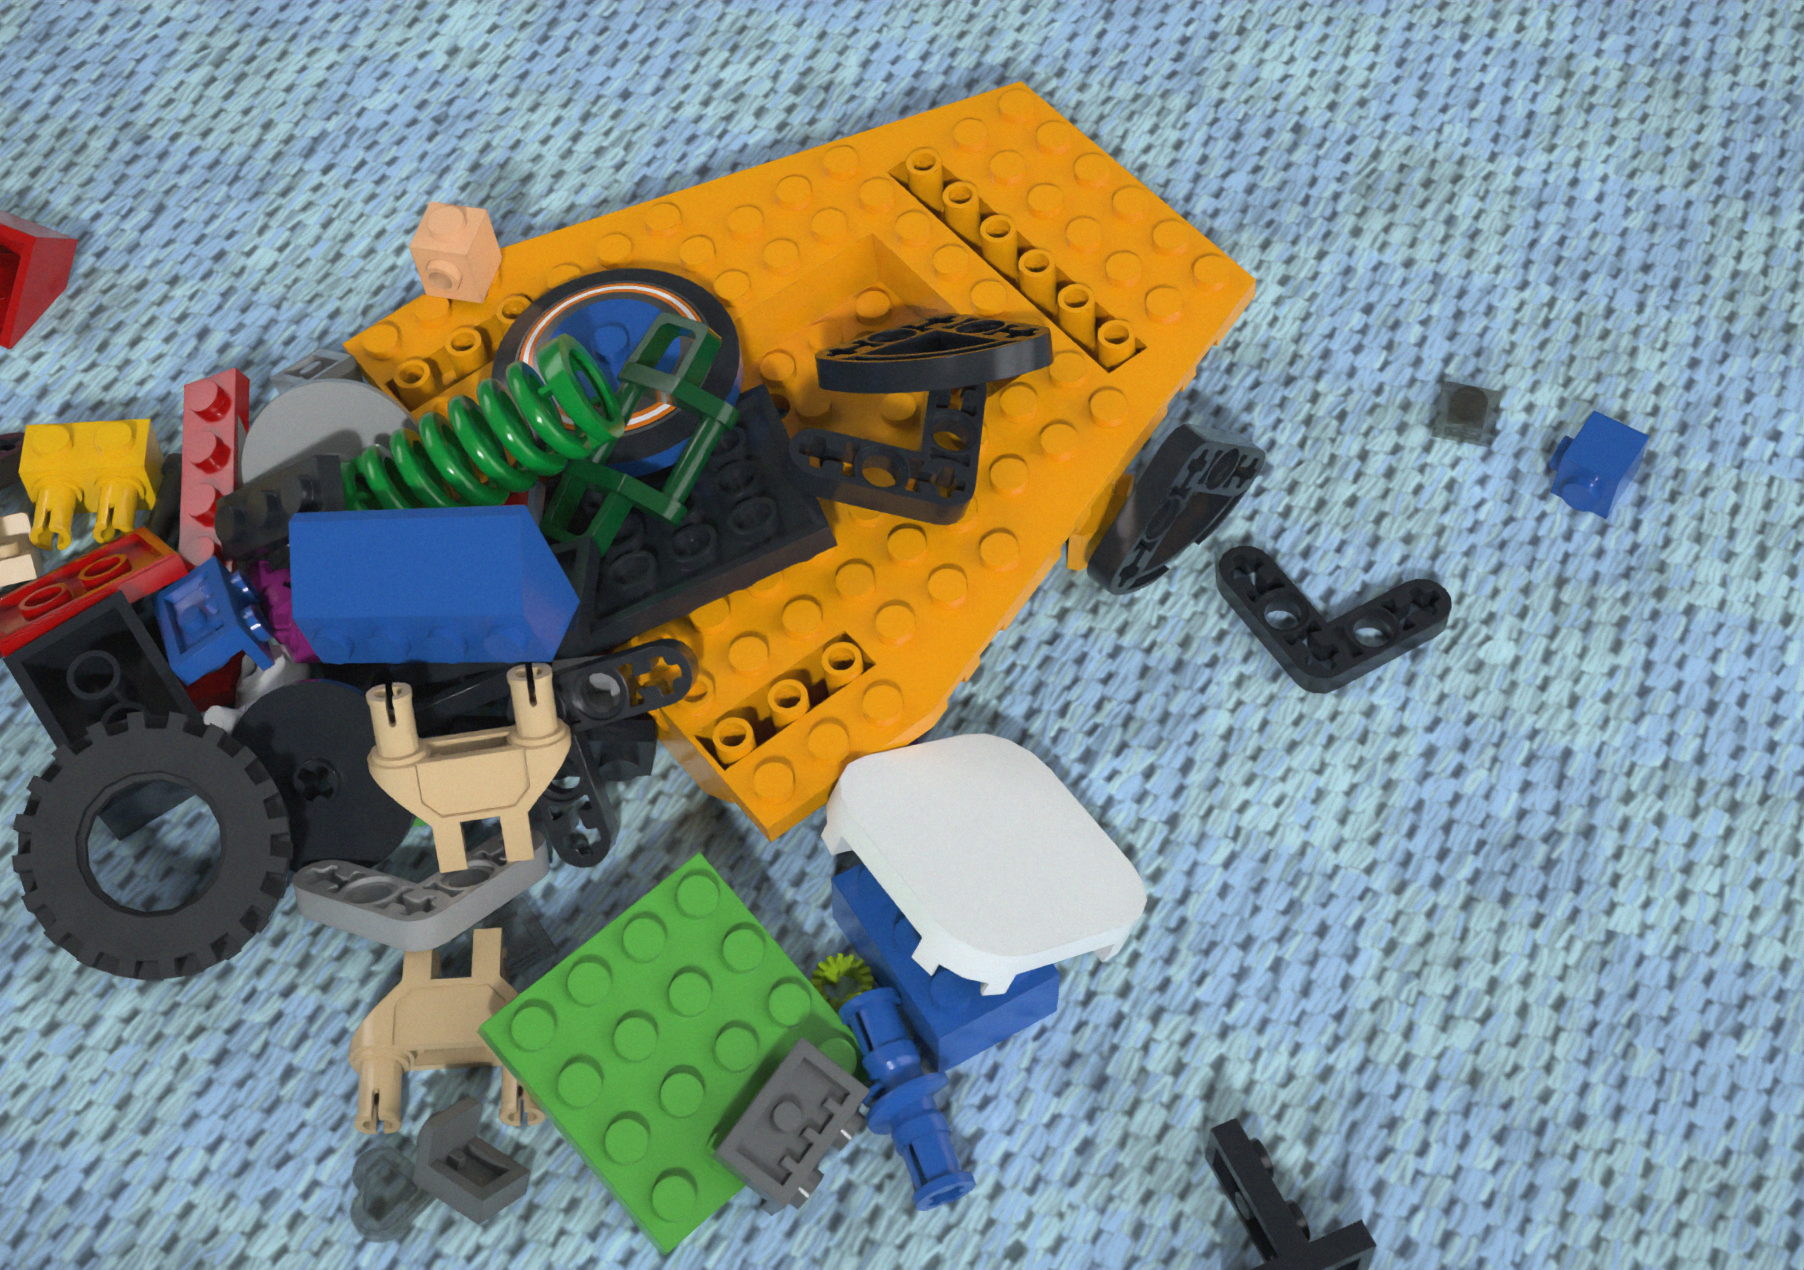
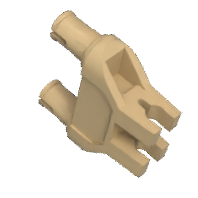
[366,663,572,873]
[348,928,546,1134]

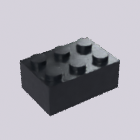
[3,590,204,841]

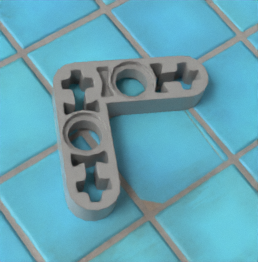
[292,829,550,952]

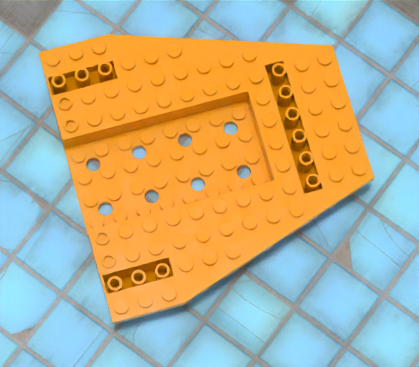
[342,81,1256,842]

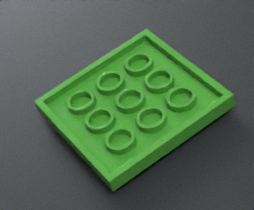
[477,852,868,1256]

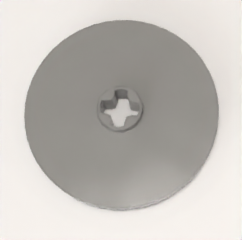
[241,378,426,546]

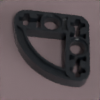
[815,313,1054,394]
[1087,423,1266,595]

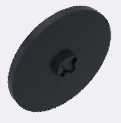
[231,679,416,872]

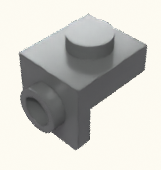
[412,1096,531,1225]

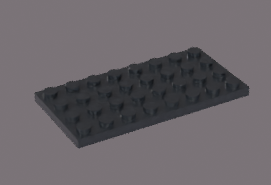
[320,383,838,734]

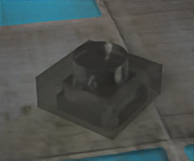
[1431,380,1502,448]

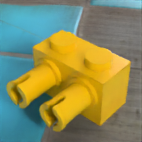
[19,419,165,551]

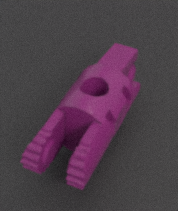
[247,559,320,663]

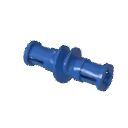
[838,987,977,1211]

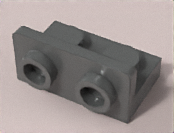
[710,1036,870,1216]

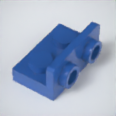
[151,555,275,686]

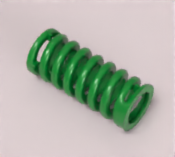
[340,333,625,511]

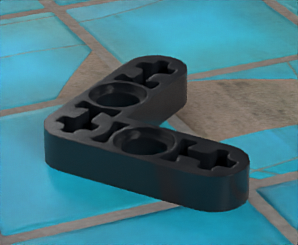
[782,383,987,525]
[1216,546,1452,694]
[506,638,699,868]

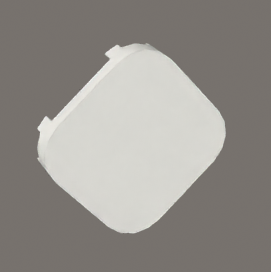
[821,733,1147,996]

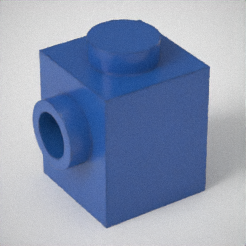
[1549,410,1650,519]

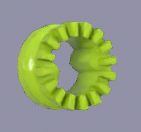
[811,953,873,1016]

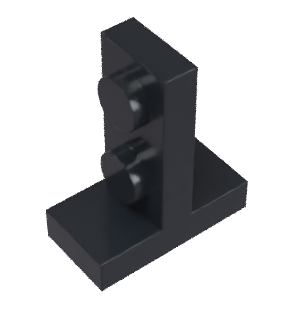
[1205,1118,1377,1270]

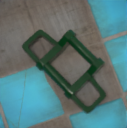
[539,312,741,558]

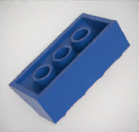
[289,505,580,664]

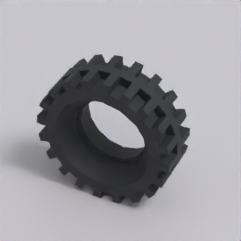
[12,711,293,981]

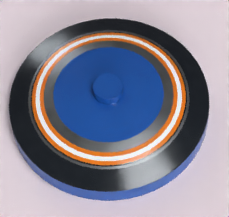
[492,268,744,477]

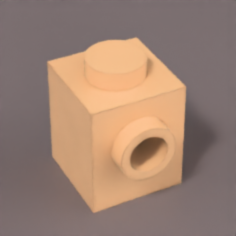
[409,201,502,304]

